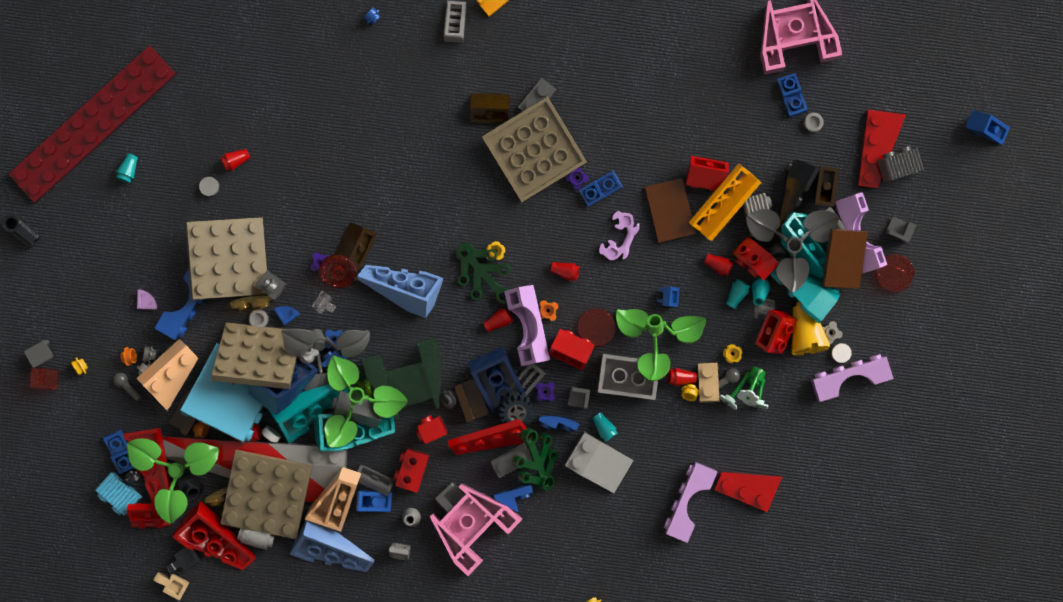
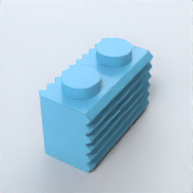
[96,472,142,515]

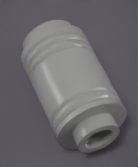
[237,528,275,550]

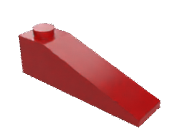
[172,501,256,570]

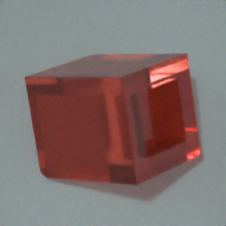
[30,368,59,390]

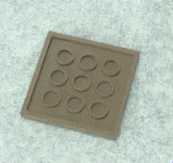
[481,96,587,202]
[185,217,267,300]
[211,322,297,389]
[221,450,312,539]

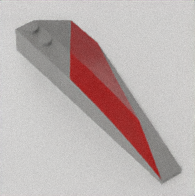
[162,436,347,502]

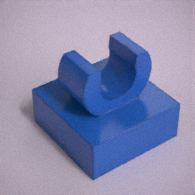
[657,286,679,307]

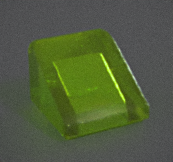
[356,380,373,398]

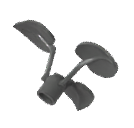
[746,209,839,293]
[281,329,370,391]

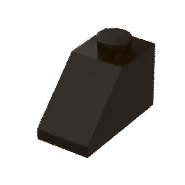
[814,166,840,207]

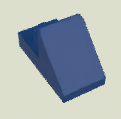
[494,483,533,512]
[356,489,392,512]

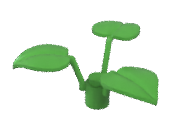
[616,309,706,381]
[324,356,408,448]
[127,439,219,523]

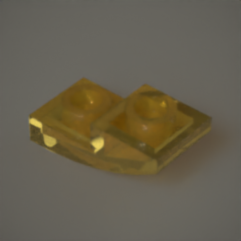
[230,296,273,311]
[205,486,228,506]

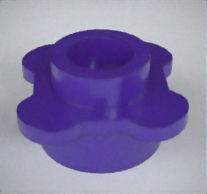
[566,167,589,189]
[310,252,331,273]
[536,382,555,401]

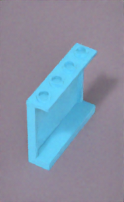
[180,343,265,445]

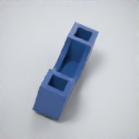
[155,268,204,340]

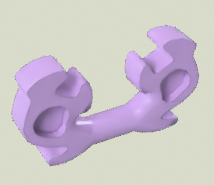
[599,211,640,260]

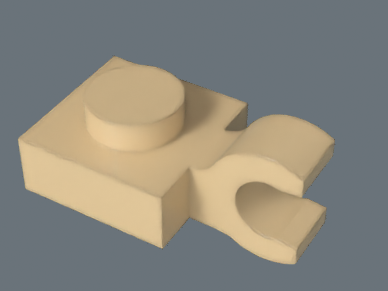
[154,572,190,600]

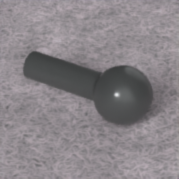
[719,368,740,389]
[113,372,142,402]

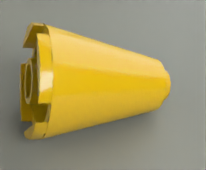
[792,302,830,356]

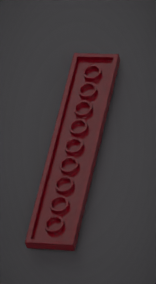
[8,45,177,203]

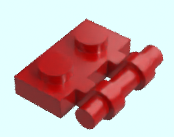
[127,503,171,529]

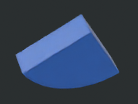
[274,306,301,325]

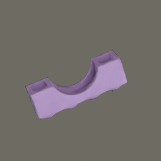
[835,192,887,273]
[505,285,550,366]
[811,354,894,402]
[664,462,717,543]

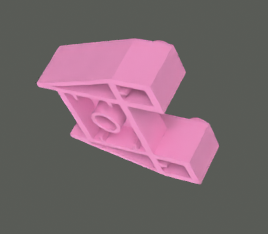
[760,0,842,75]
[430,484,522,576]

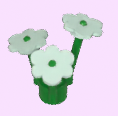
[719,367,768,410]

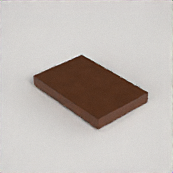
[645,178,696,243]
[822,228,868,288]

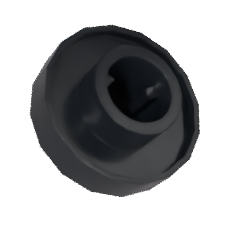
[175,475,204,503]

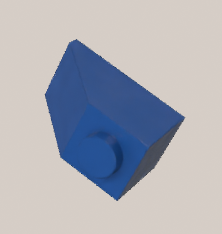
[965,110,1010,145]

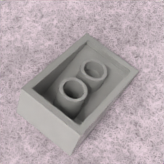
[565,431,634,493]

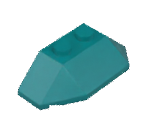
[781,212,828,279]

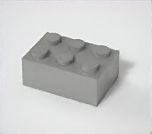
[597,353,658,400]

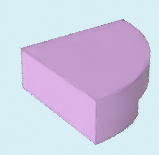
[137,289,157,309]

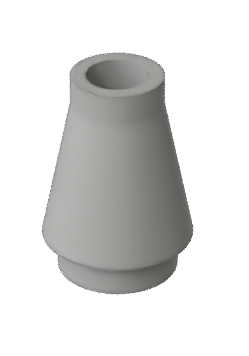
[402,508,421,527]

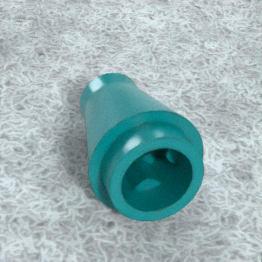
[116,153,138,183]
[752,278,771,306]
[726,279,750,309]
[592,412,618,442]

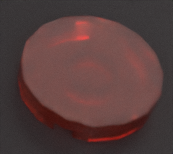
[875,254,914,292]
[319,255,357,288]
[578,308,616,346]

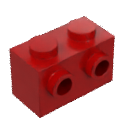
[686,156,729,192]
[732,237,779,281]
[755,309,797,354]
[549,329,595,371]
[416,415,448,444]
[393,448,430,493]

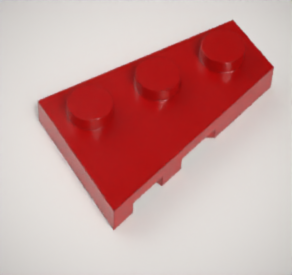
[714,472,782,512]

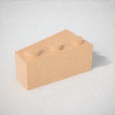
[137,339,198,411]
[305,467,361,532]

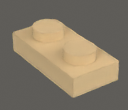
[698,363,720,403]

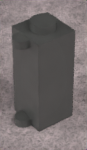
[331,390,382,429]

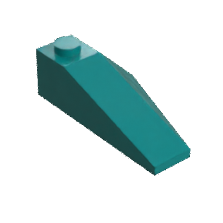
[770,261,841,324]
[268,384,349,444]
[314,414,395,452]

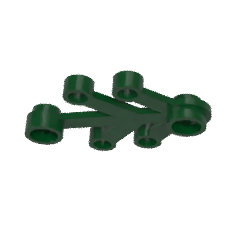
[456,243,511,303]
[512,428,558,491]

